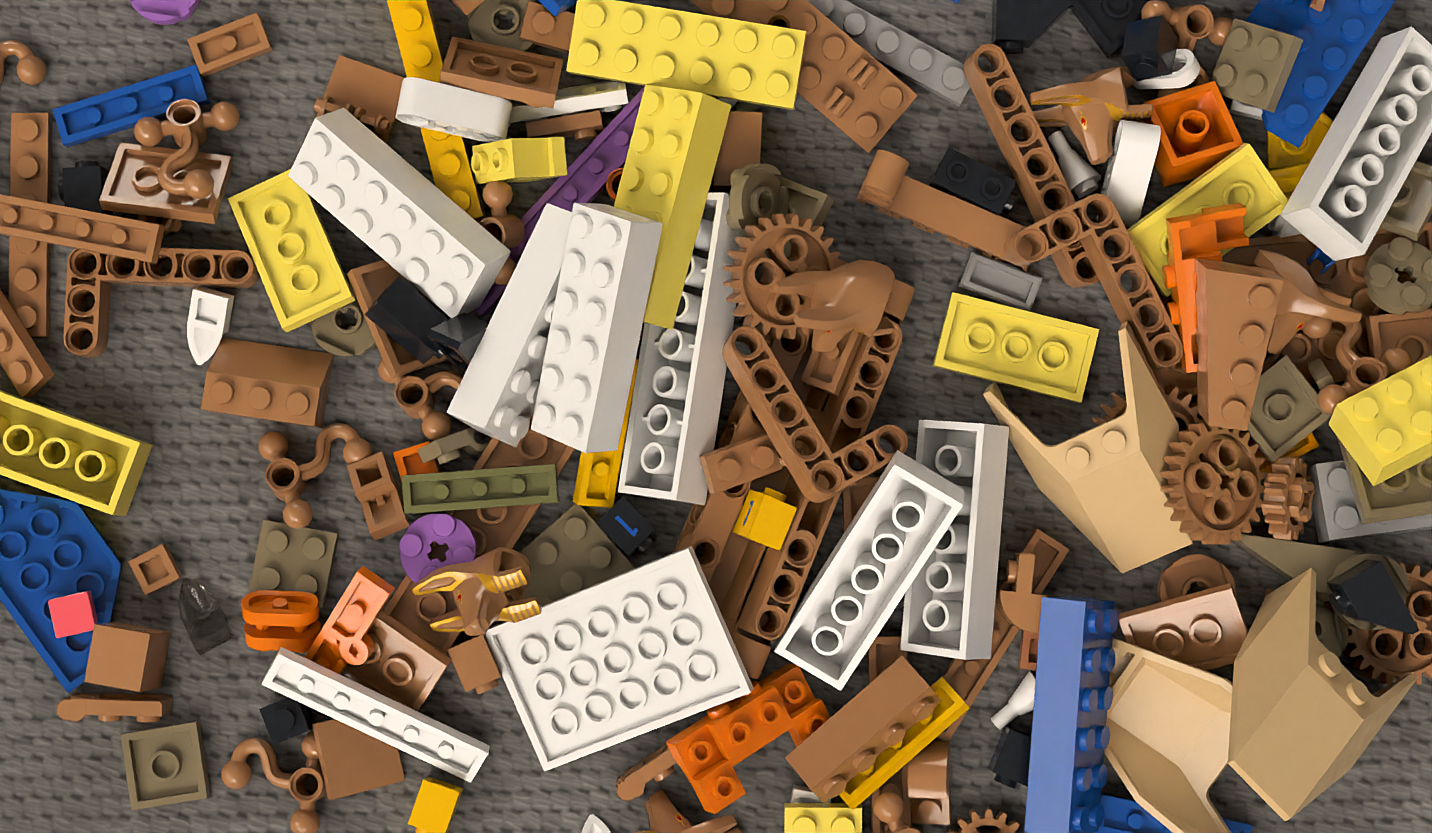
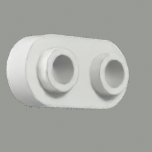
[1133,49,1200,89]

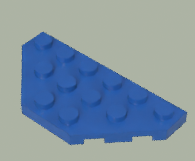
[1245,0,1396,148]
[0,489,123,693]

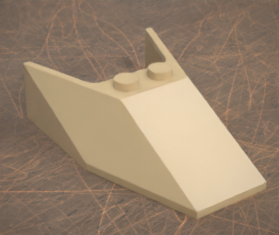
[983,321,1193,573]
[1228,568,1418,821]
[1104,637,1233,833]

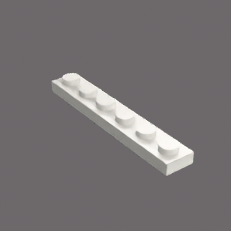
[262,647,490,783]

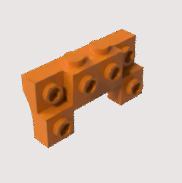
[1162,203,1249,373]
[666,663,831,814]

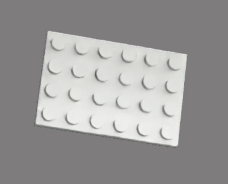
[484,546,754,771]

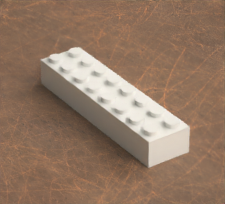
[618,192,742,505]

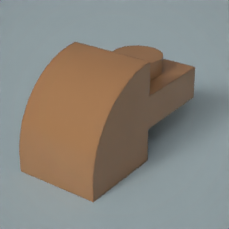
[347,451,410,541]
[996,553,1047,634]
[908,741,952,825]

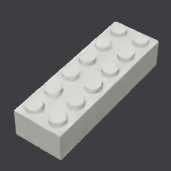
[1280,26,1432,261]
[288,108,511,318]
[447,203,572,448]
[531,203,663,453]
[900,420,1009,660]
[774,450,965,691]

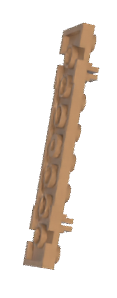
[690,0,918,153]

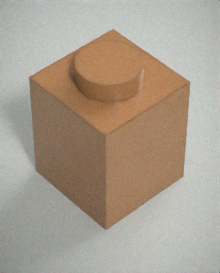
[447,634,502,694]

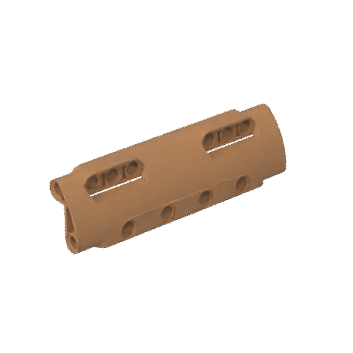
[673,258,916,680]

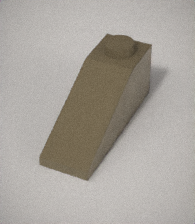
[1232,534,1356,602]

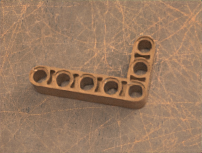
[857,150,1033,272]
[1004,194,1183,369]
[63,248,260,358]
[722,326,908,503]

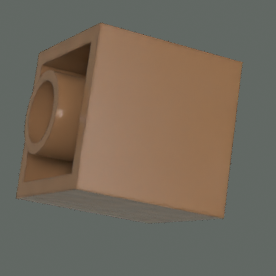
[84,622,171,692]

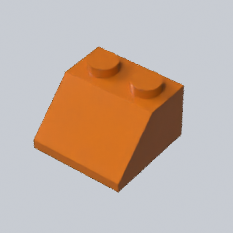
[1144,81,1244,187]

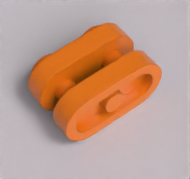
[241,590,321,653]

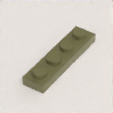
[402,464,559,514]

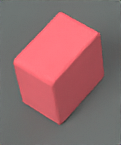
[48,591,99,638]

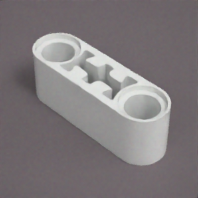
[395,77,512,143]
[1097,120,1161,227]

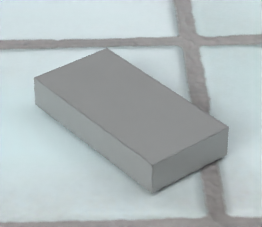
[958,251,1043,312]

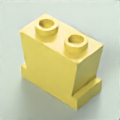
[471,137,567,184]

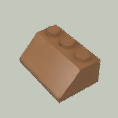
[201,338,334,428]

